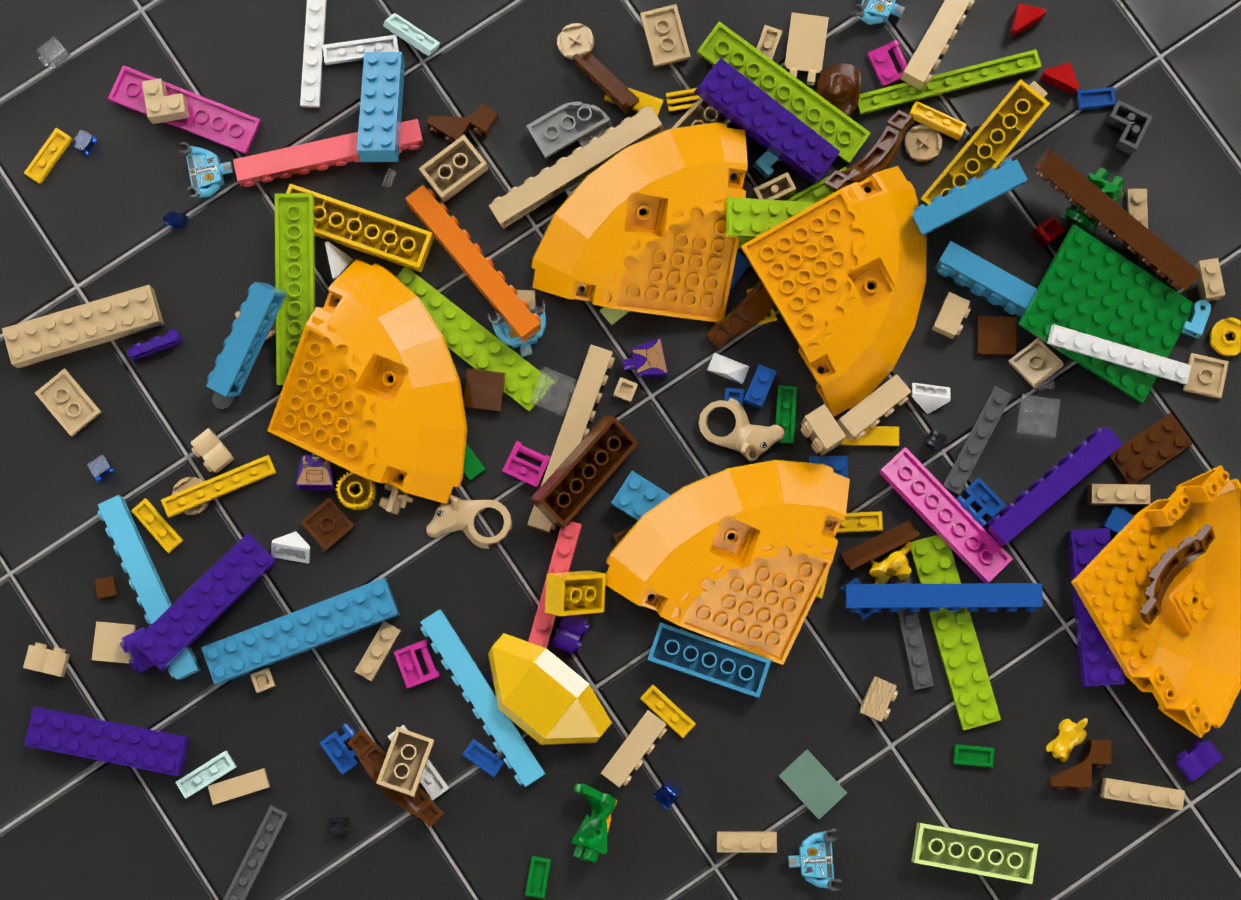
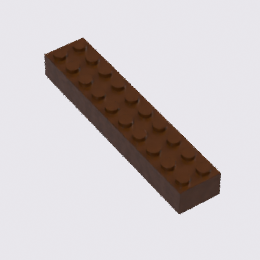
[1033,149,1201,291]

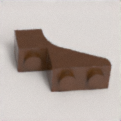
[426,104,499,144]
[1048,740,1112,791]

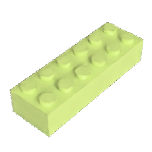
[911,822,1038,884]

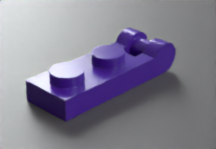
[127,329,182,360]

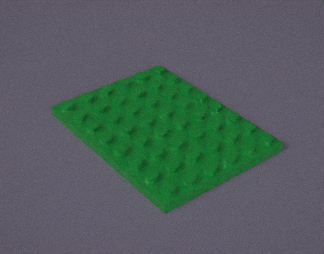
[1018,225,1194,403]

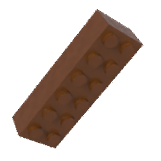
[530,416,639,527]

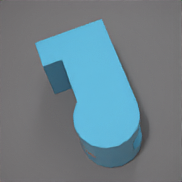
[753,150,781,180]
[1182,300,1211,338]

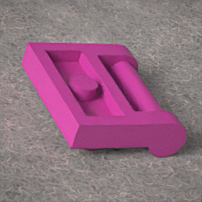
[867,40,908,88]
[502,441,551,488]
[394,640,440,688]

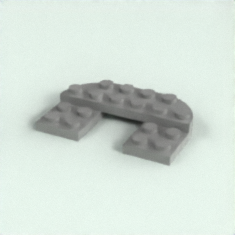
[526,102,613,197]

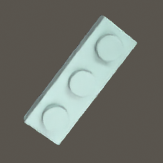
[383,13,440,56]
[176,751,237,799]

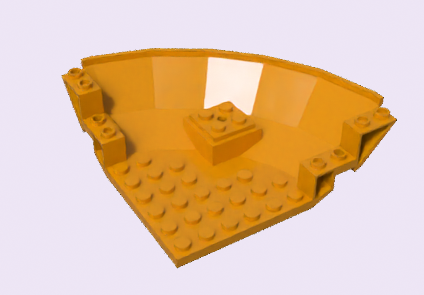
[531,122,748,322]
[741,166,927,417]
[267,259,467,504]
[605,460,850,665]
[1071,465,1241,738]

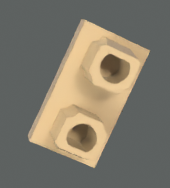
[379,479,413,515]

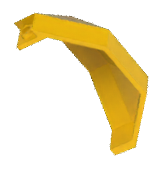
[488,633,612,745]

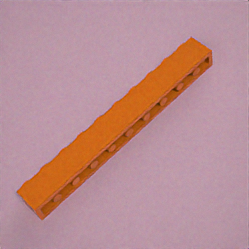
[405,185,541,343]

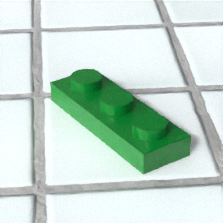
[775,385,797,444]

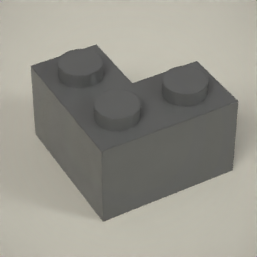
[1106,100,1153,156]

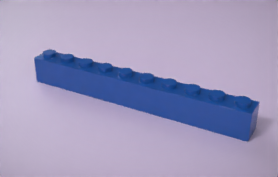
[844,583,1043,612]

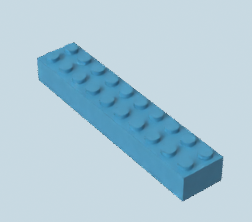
[201,578,400,685]

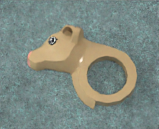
[699,398,784,462]
[426,495,512,549]

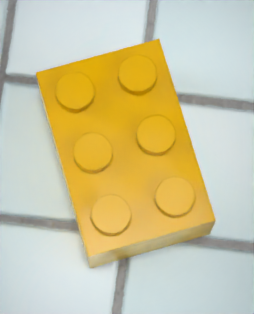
[545,571,606,616]

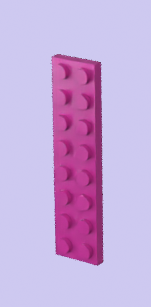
[108,65,261,155]
[879,447,1013,583]

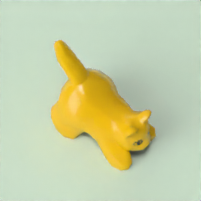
[869,542,912,584]
[1046,718,1088,762]

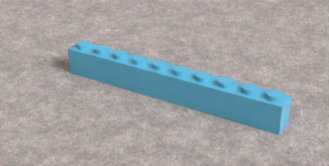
[98,495,201,680]
[420,609,546,787]

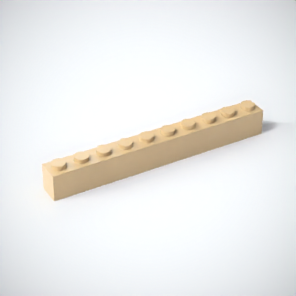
[489,106,664,229]
[527,344,615,534]

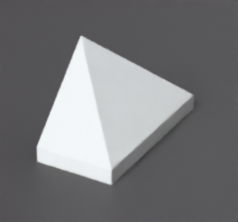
[325,241,353,281]
[707,353,749,384]
[912,382,951,414]
[271,531,310,564]

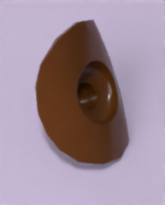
[816,63,861,116]

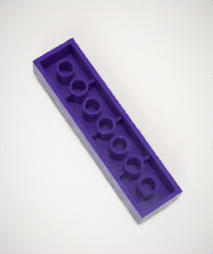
[694,58,840,185]
[985,426,1123,547]
[1066,528,1125,687]
[133,533,276,672]
[24,707,191,776]

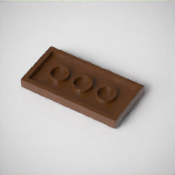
[1108,413,1193,484]

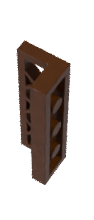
[573,53,640,114]
[841,520,920,572]

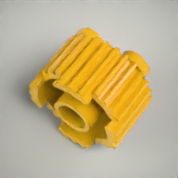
[336,471,377,511]

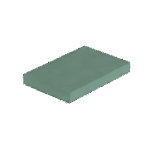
[778,749,847,820]

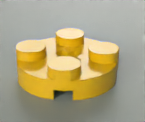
[1209,318,1241,356]

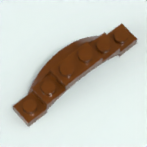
[824,110,914,192]
[705,280,775,349]
[1140,524,1215,625]
[348,729,444,827]

